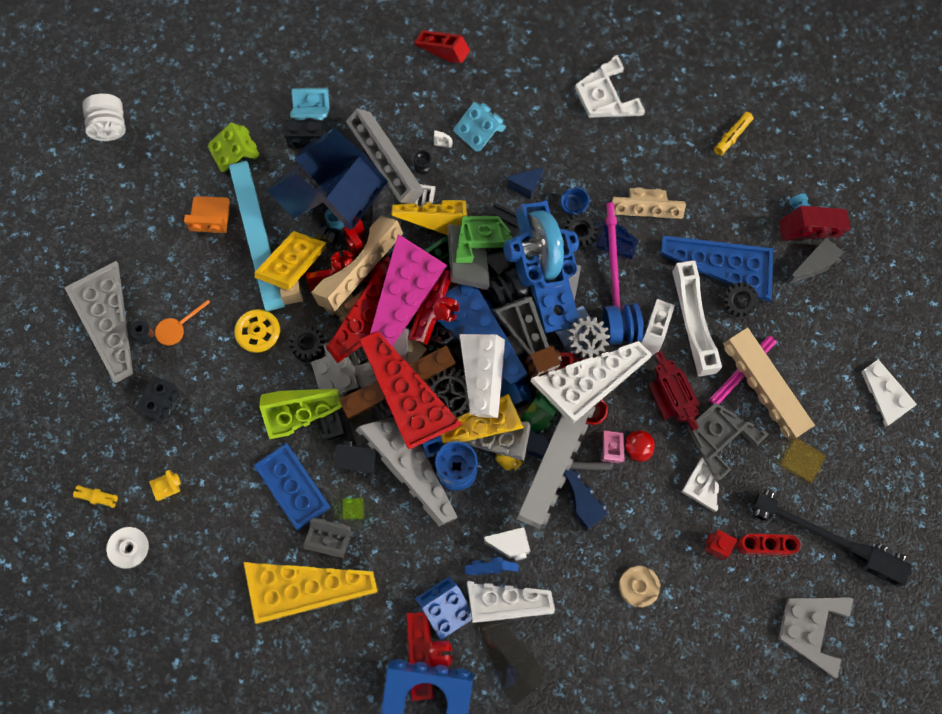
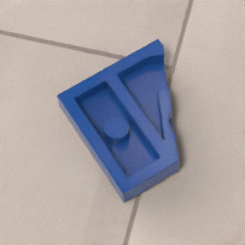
[465,558,519,575]

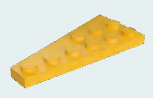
[244,562,378,624]

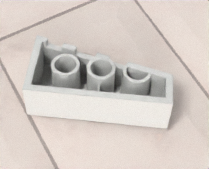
[460,334,505,418]

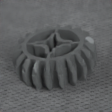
[427,367,470,418]

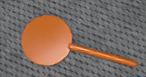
[155,300,210,346]

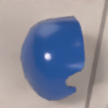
[560,187,589,216]

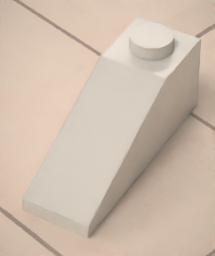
[641,299,675,355]

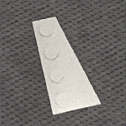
[467,581,555,623]

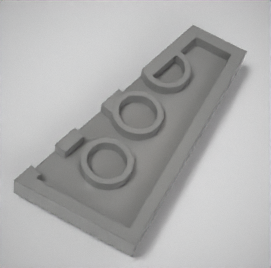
[463,422,531,461]

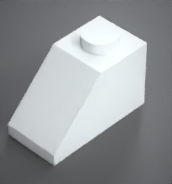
[484,527,530,561]

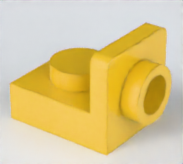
[149,470,181,501]

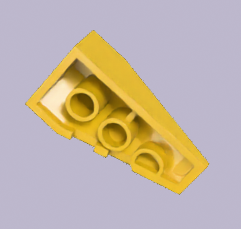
[392,200,467,235]

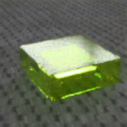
[343,498,364,520]

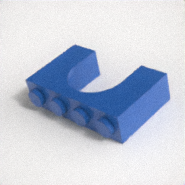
[381,659,474,714]

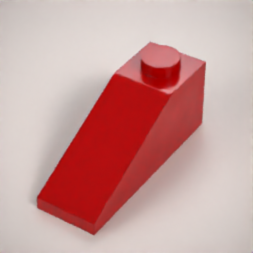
[414,30,470,63]

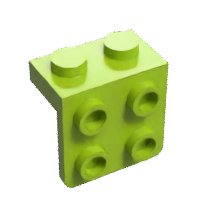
[208,123,260,172]

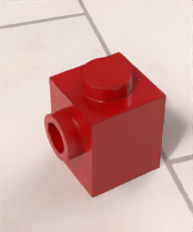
[704,530,737,560]

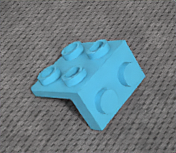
[290,88,330,120]
[454,102,507,152]

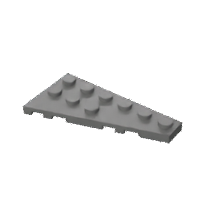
[65,261,133,383]
[356,417,458,526]

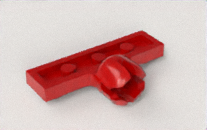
[306,250,381,291]
[408,270,459,345]
[407,612,453,701]

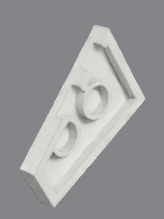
[862,359,917,427]

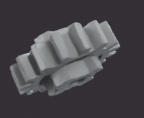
[567,316,610,359]

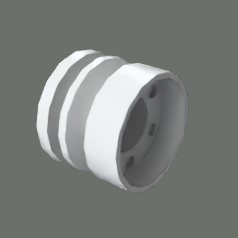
[82,94,126,141]

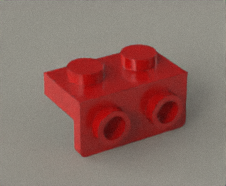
[344,220,365,257]

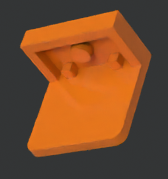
[184,196,230,233]

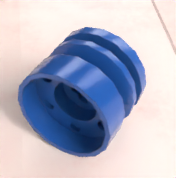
[602,303,643,346]
[435,441,478,491]

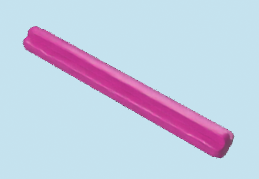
[709,336,776,405]

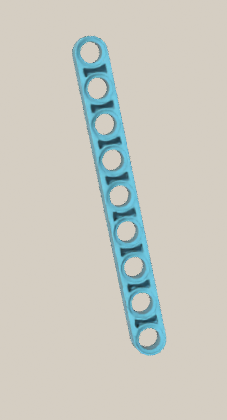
[229,161,285,312]

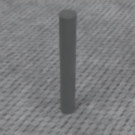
[570,461,611,470]

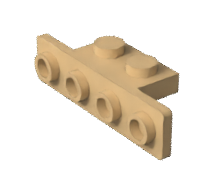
[612,188,686,219]

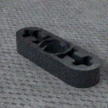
[407,321,456,349]

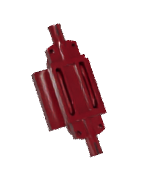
[647,351,700,431]

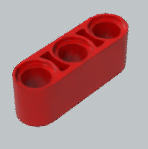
[737,534,801,556]

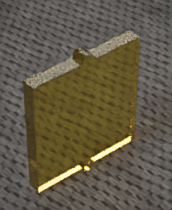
[781,438,826,483]

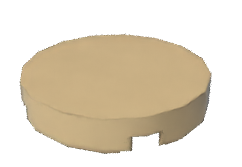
[619,566,660,608]

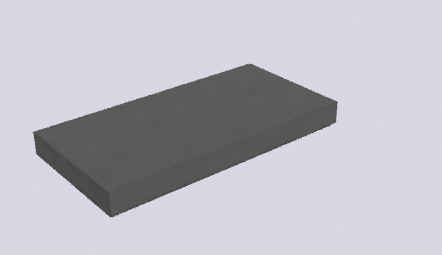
[447,224,490,290]

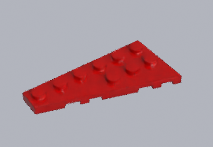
[326,256,391,364]
[359,331,463,450]

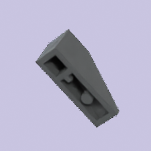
[786,238,843,284]

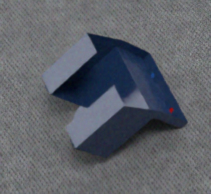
[267,128,388,230]

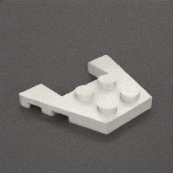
[575,55,645,117]

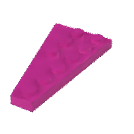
[370,234,447,347]

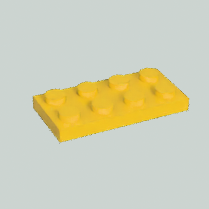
[255,231,326,290]

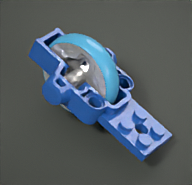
[503,200,579,333]

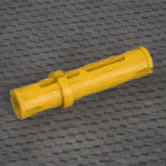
[714,112,754,156]

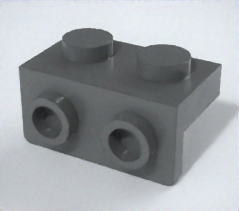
[304,518,351,558]

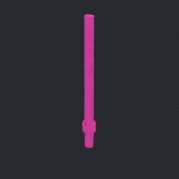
[605,202,621,312]

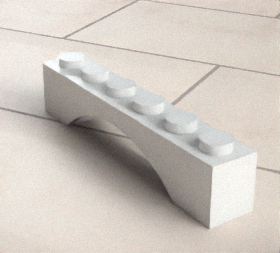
[672,261,722,377]

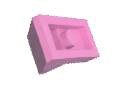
[600,431,624,464]

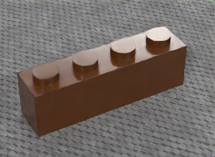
[523,346,562,385]

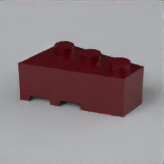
[779,206,851,241]

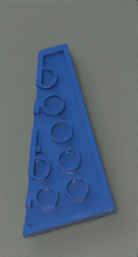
[661,236,773,303]
[438,284,528,385]

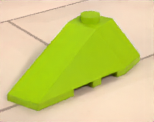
[260,389,342,439]

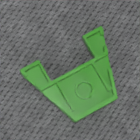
[455,216,529,263]

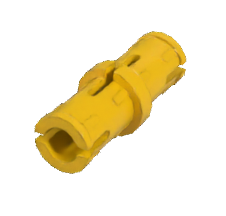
[73,485,117,508]

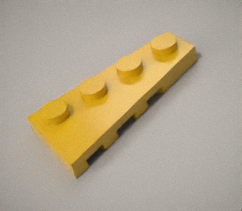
[441,394,524,445]

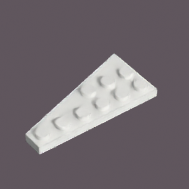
[531,341,652,424]

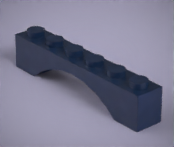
[525,429,608,531]

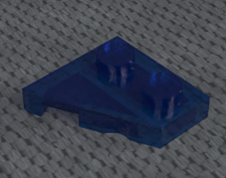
[597,223,638,259]

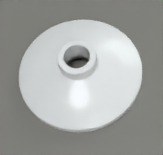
[107,527,149,569]

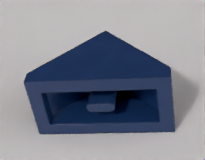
[507,167,544,199]

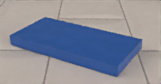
[253,443,331,531]

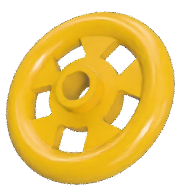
[234,309,280,353]

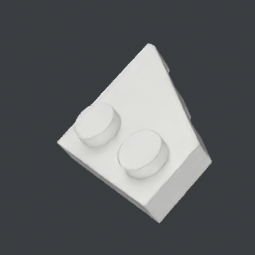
[682,458,719,512]

